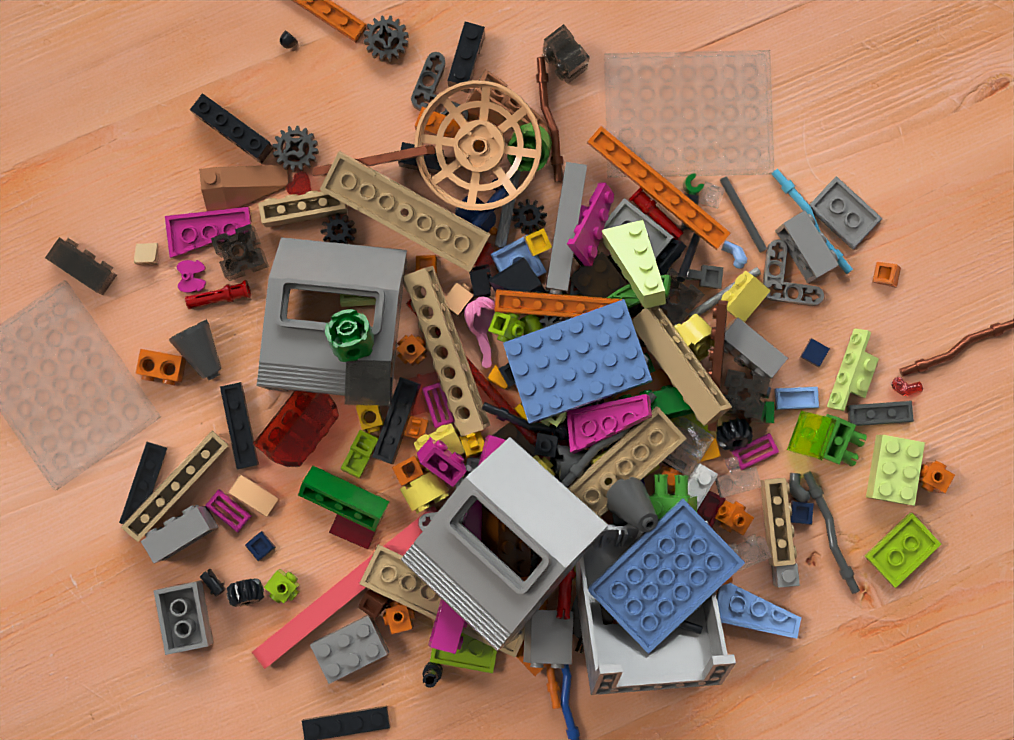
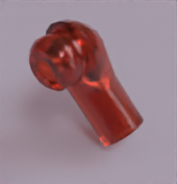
[891,377,923,396]

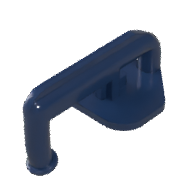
[455,179,509,232]

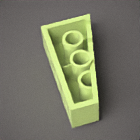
[602,220,666,309]

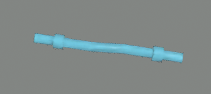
[772,169,853,274]

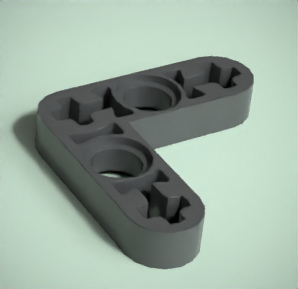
[411,52,469,121]

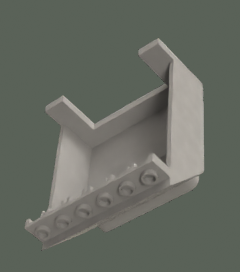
[257,237,408,402]
[401,437,608,651]
[576,521,736,695]

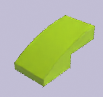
[340,430,379,479]

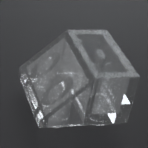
[663,416,715,477]

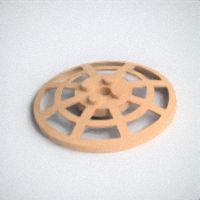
[415,80,542,211]

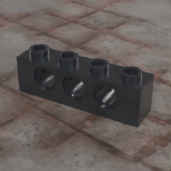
[190,93,273,164]

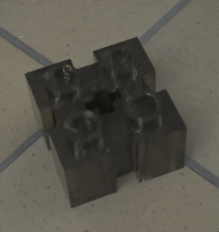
[542,24,590,84]
[211,224,269,281]
[659,268,705,326]
[723,369,773,423]

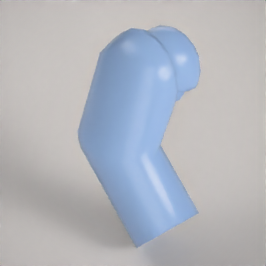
[721,240,747,269]

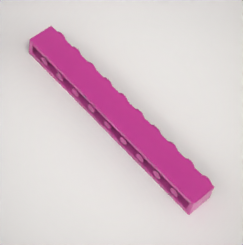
[428,435,506,654]

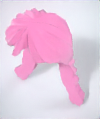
[464,297,501,368]

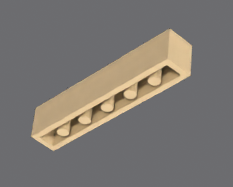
[632,306,732,425]
[121,431,228,542]

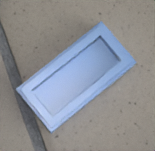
[774,387,819,410]

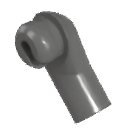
[789,473,811,502]

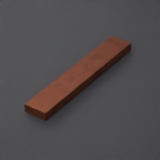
[312,145,436,176]

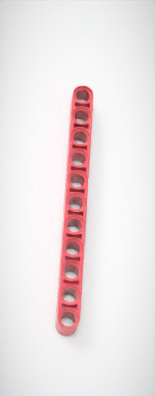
[252,506,438,669]

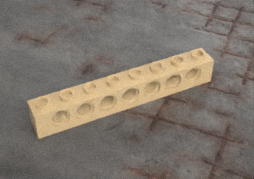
[403,266,491,437]

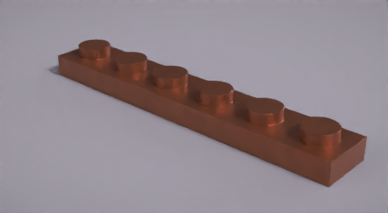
[707,300,728,432]

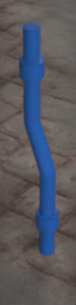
[560,664,580,740]

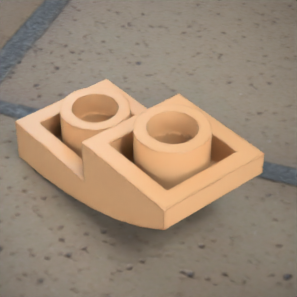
[228,475,278,517]

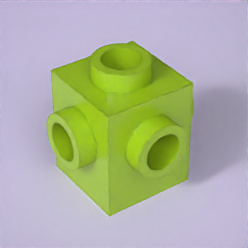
[488,312,526,342]
[264,569,300,603]

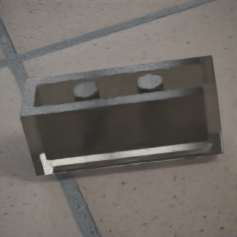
[45,237,117,295]

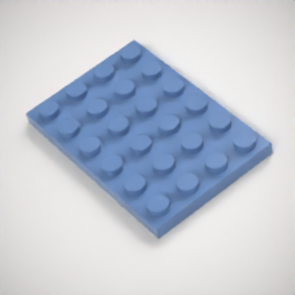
[503,299,653,424]
[588,498,745,654]

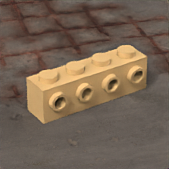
[258,191,348,228]
[760,478,797,566]

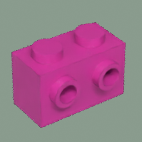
[417,437,467,487]

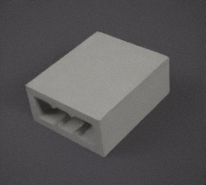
[523,610,573,668]

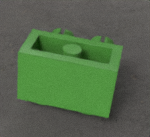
[810,414,867,466]
[649,474,697,519]

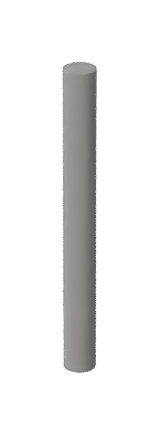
[688,267,761,318]

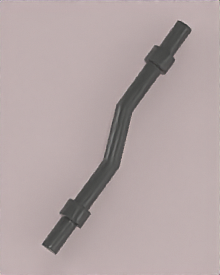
[561,392,657,488]
[803,471,860,594]

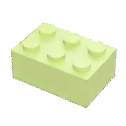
[866,435,925,506]

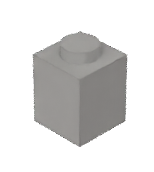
[771,563,800,588]

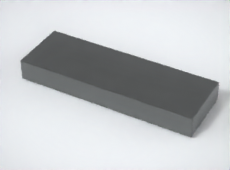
[847,401,914,426]

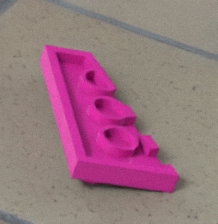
[567,183,614,266]
[165,207,252,258]
[567,394,652,454]

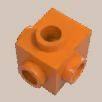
[397,334,428,366]
[919,460,955,493]
[715,500,754,536]
[383,601,415,634]

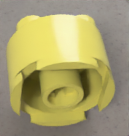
[674,314,715,362]
[400,471,450,514]

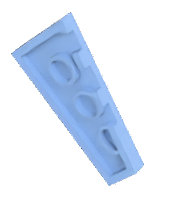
[717,583,801,639]

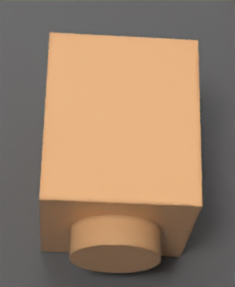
[445,283,474,317]

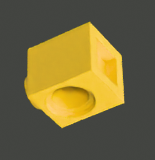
[356,400,384,433]

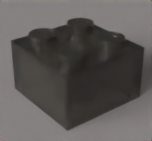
[345,360,393,407]

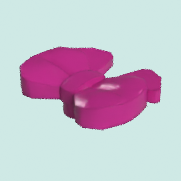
[177,260,206,293]

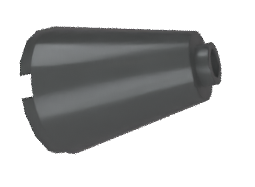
[169,319,221,381]
[550,444,600,484]
[606,477,658,532]

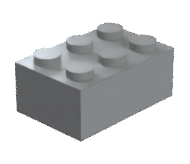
[775,211,839,283]
[724,317,788,381]
[141,505,219,563]
[154,580,213,655]
[310,615,389,684]

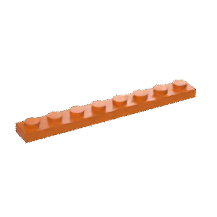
[587,126,731,250]

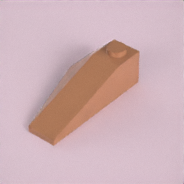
[466,69,549,132]
[199,165,289,211]

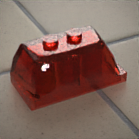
[253,391,339,467]

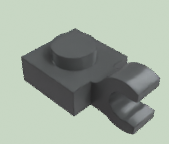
[686,265,724,289]

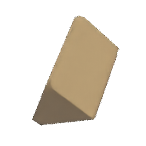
[134,243,158,265]

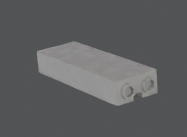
[545,162,587,295]

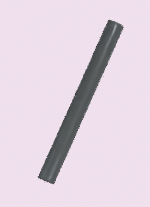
[720,176,767,253]

